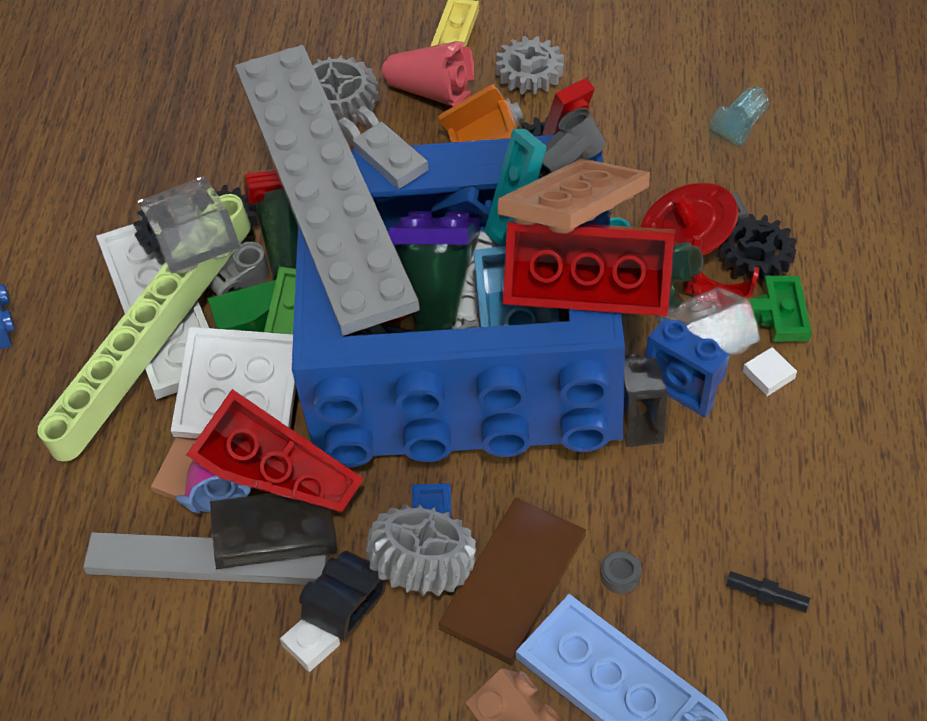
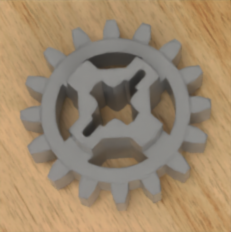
[496,36,564,94]

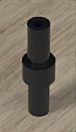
[726,571,811,613]

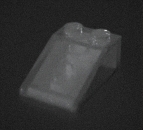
[138,176,241,274]

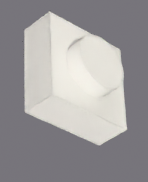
[280,619,340,672]

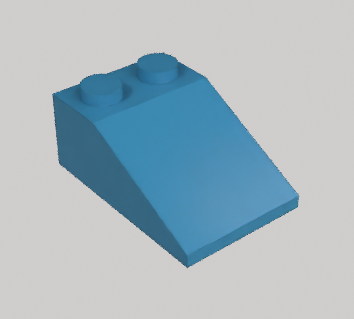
[474,246,561,327]

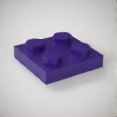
[389,211,480,245]

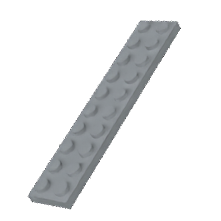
[235,45,420,336]

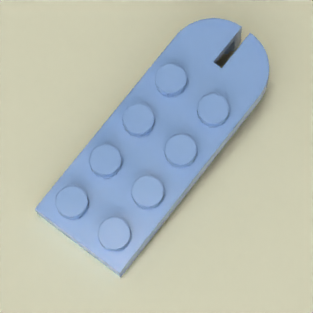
[516,594,728,721]

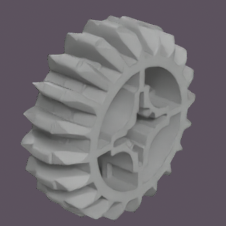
[312,55,379,125]
[366,504,476,596]

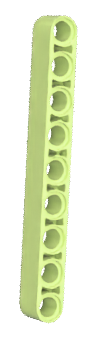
[38,194,250,462]

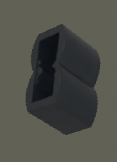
[299,550,387,640]

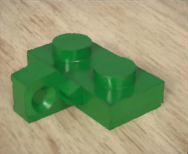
[739,276,812,341]

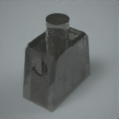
[623,354,668,447]

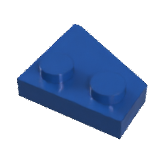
[432,186,493,231]

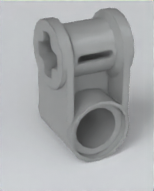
[207,242,270,296]

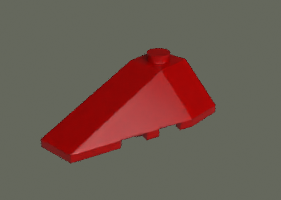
[185,389,364,512]

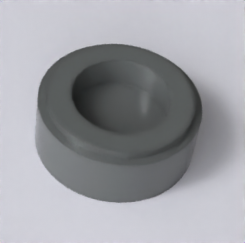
[600,551,642,594]

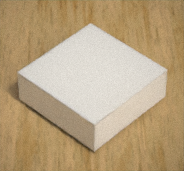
[743,347,797,396]

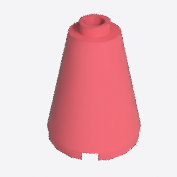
[382,41,474,107]

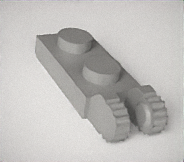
[337,106,429,189]

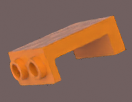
[438,84,518,142]

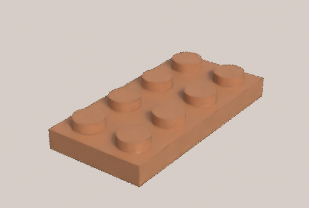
[498,159,650,233]

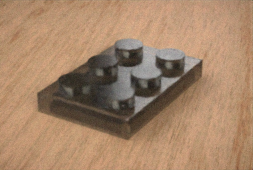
[210,493,337,570]

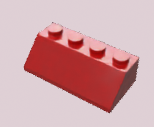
[503,219,675,316]

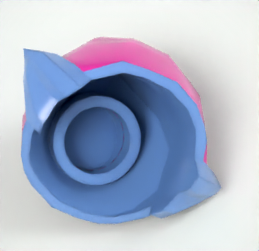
[175,460,251,513]

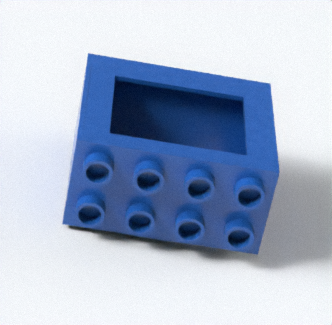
[291,135,625,467]

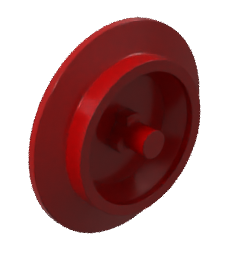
[641,183,738,262]

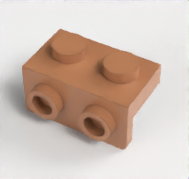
[465,668,562,721]

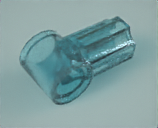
[709,86,770,146]

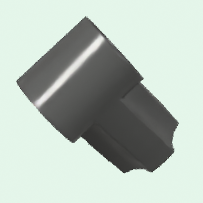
[539,108,606,177]

